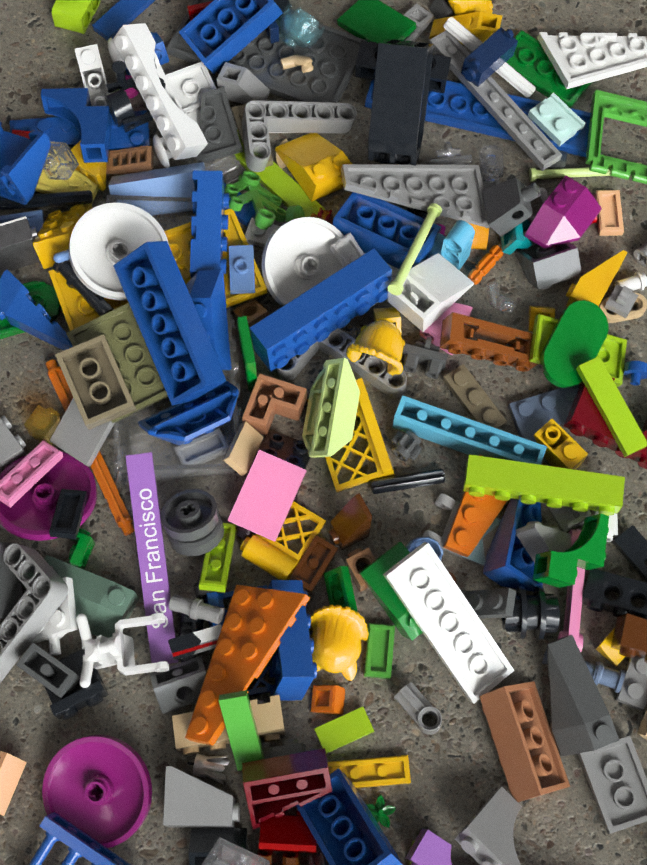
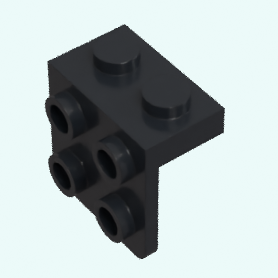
[252,431,311,498]
[44,649,109,720]

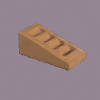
[106,146,154,174]

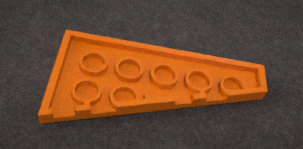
[185,585,310,746]

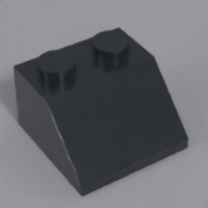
[189,828,248,865]

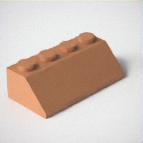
[479,681,570,802]

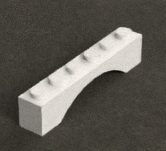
[113,23,208,160]

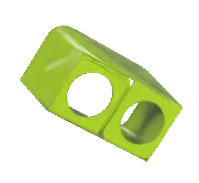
[52,0,101,34]

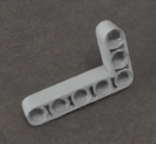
[241,100,357,172]
[276,328,407,398]
[0,543,68,683]

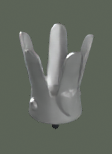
[187,753,230,784]

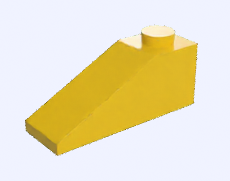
[566,250,628,307]

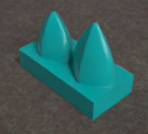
[501,219,532,255]

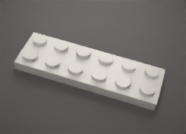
[383,542,515,704]

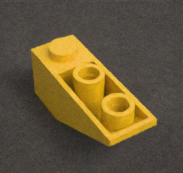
[429,11,503,45]

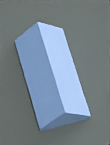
[108,162,205,214]

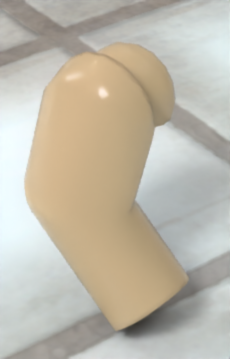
[280,54,314,73]

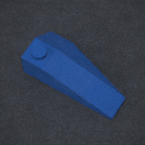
[0,269,73,350]
[483,498,543,592]

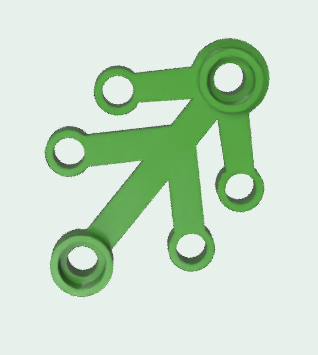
[225,171,286,230]

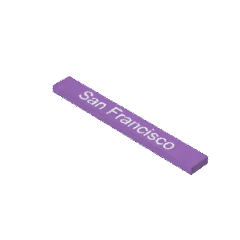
[126,452,179,664]

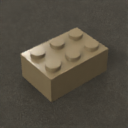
[55,334,136,430]

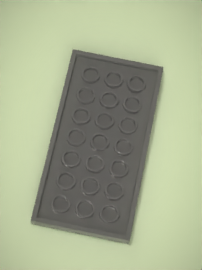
[166,0,366,103]

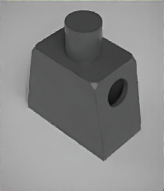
[483,178,541,236]

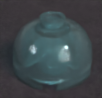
[279,4,325,49]

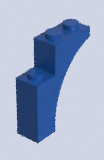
[41,88,112,163]

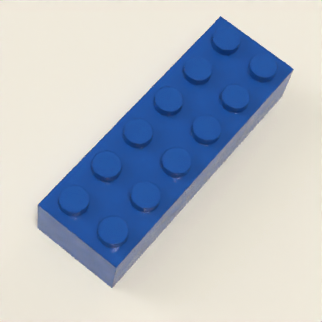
[113,241,226,405]
[250,248,392,372]

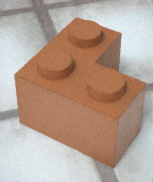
[242,373,307,435]

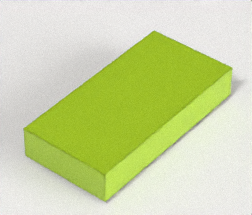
[314,707,374,754]

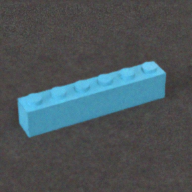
[392,395,547,465]

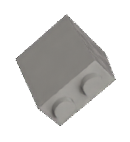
[163,766,241,828]

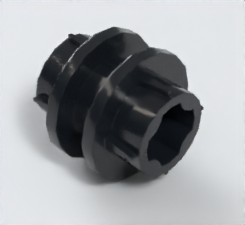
[501,586,560,640]

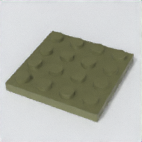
[66,303,168,423]

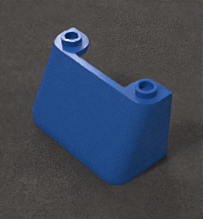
[0,121,51,205]

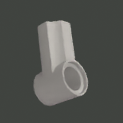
[394,682,442,735]

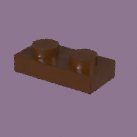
[289,535,338,594]

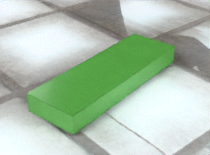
[218,690,265,771]

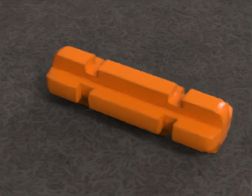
[468,245,503,285]

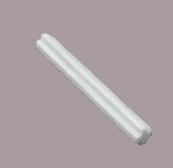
[443,17,536,98]

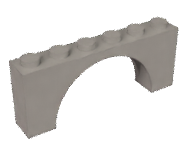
[455,786,522,865]

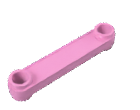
[558,529,585,652]

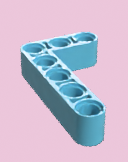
[428,220,475,270]

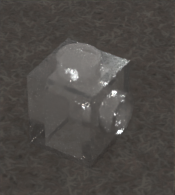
[43,142,79,180]

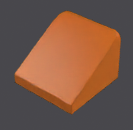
[310,685,345,715]

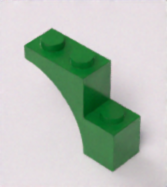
[533,513,609,588]

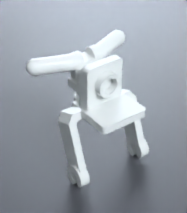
[76,613,169,688]

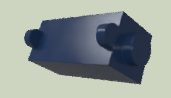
[461,27,518,87]

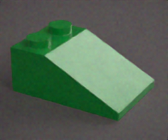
[359,541,423,641]

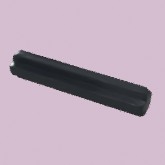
[371,469,445,494]

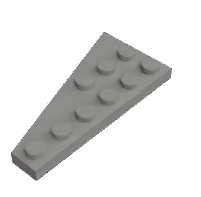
[341,164,490,229]

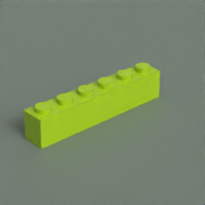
[463,454,625,516]

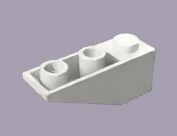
[75,44,107,106]

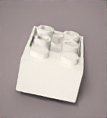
[388,253,474,332]

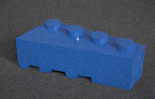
[190,170,229,279]
[268,580,317,701]

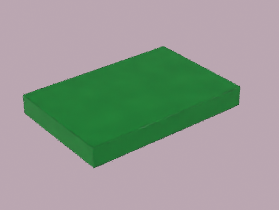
[337,0,416,44]
[237,316,257,392]

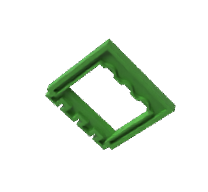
[585,90,647,184]

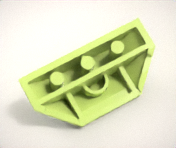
[302,358,360,458]

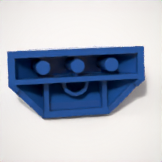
[186,269,232,370]
[138,381,239,446]

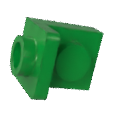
[69,528,95,569]

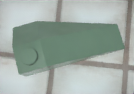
[45,555,139,638]

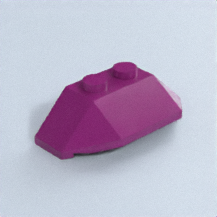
[524,175,602,248]

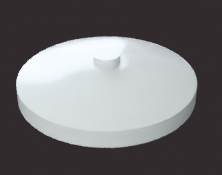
[69,203,169,300]
[262,217,344,307]

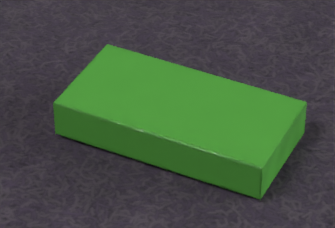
[364,623,395,679]

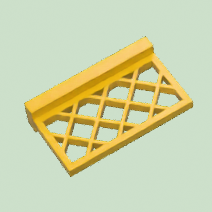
[307,378,395,492]

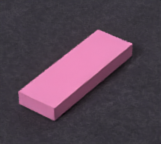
[0,440,63,508]

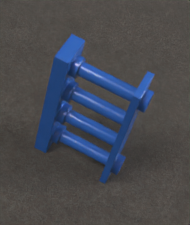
[29,812,131,865]

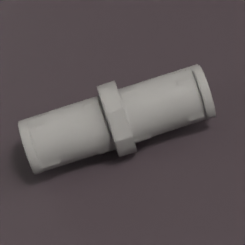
[169,594,225,624]

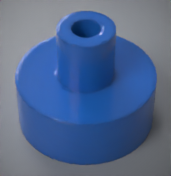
[623,361,647,386]

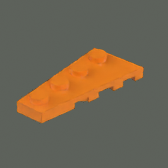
[443,455,508,557]

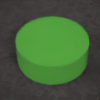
[285,205,305,223]

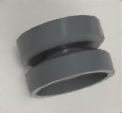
[160,489,225,556]

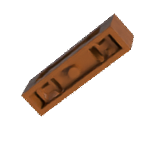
[440,312,538,372]

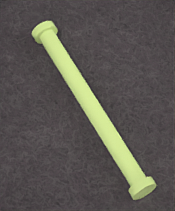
[529,162,642,182]
[388,203,442,295]

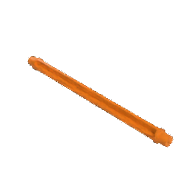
[45,359,135,536]

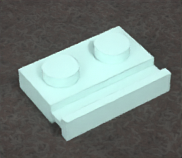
[528,92,585,147]

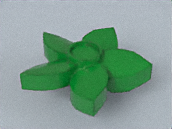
[367,795,396,828]

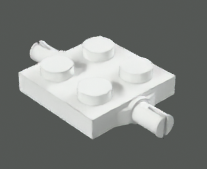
[24,566,78,656]

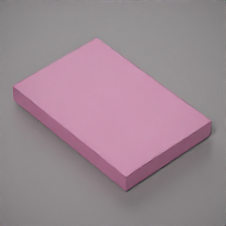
[227,450,307,542]

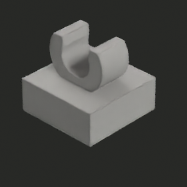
[604,284,638,318]

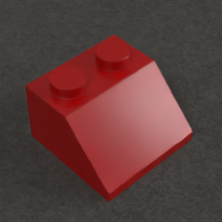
[259,811,317,853]

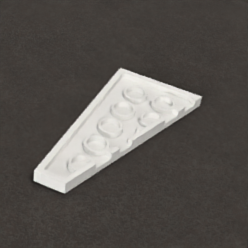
[537,32,647,89]

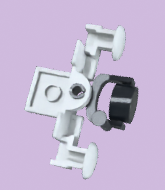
[105,38,217,168]

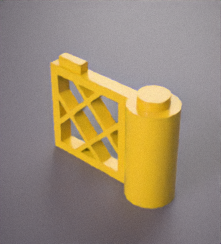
[240,501,326,580]

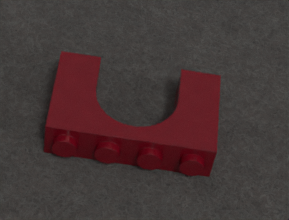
[564,377,647,469]

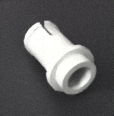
[615,272,647,291]

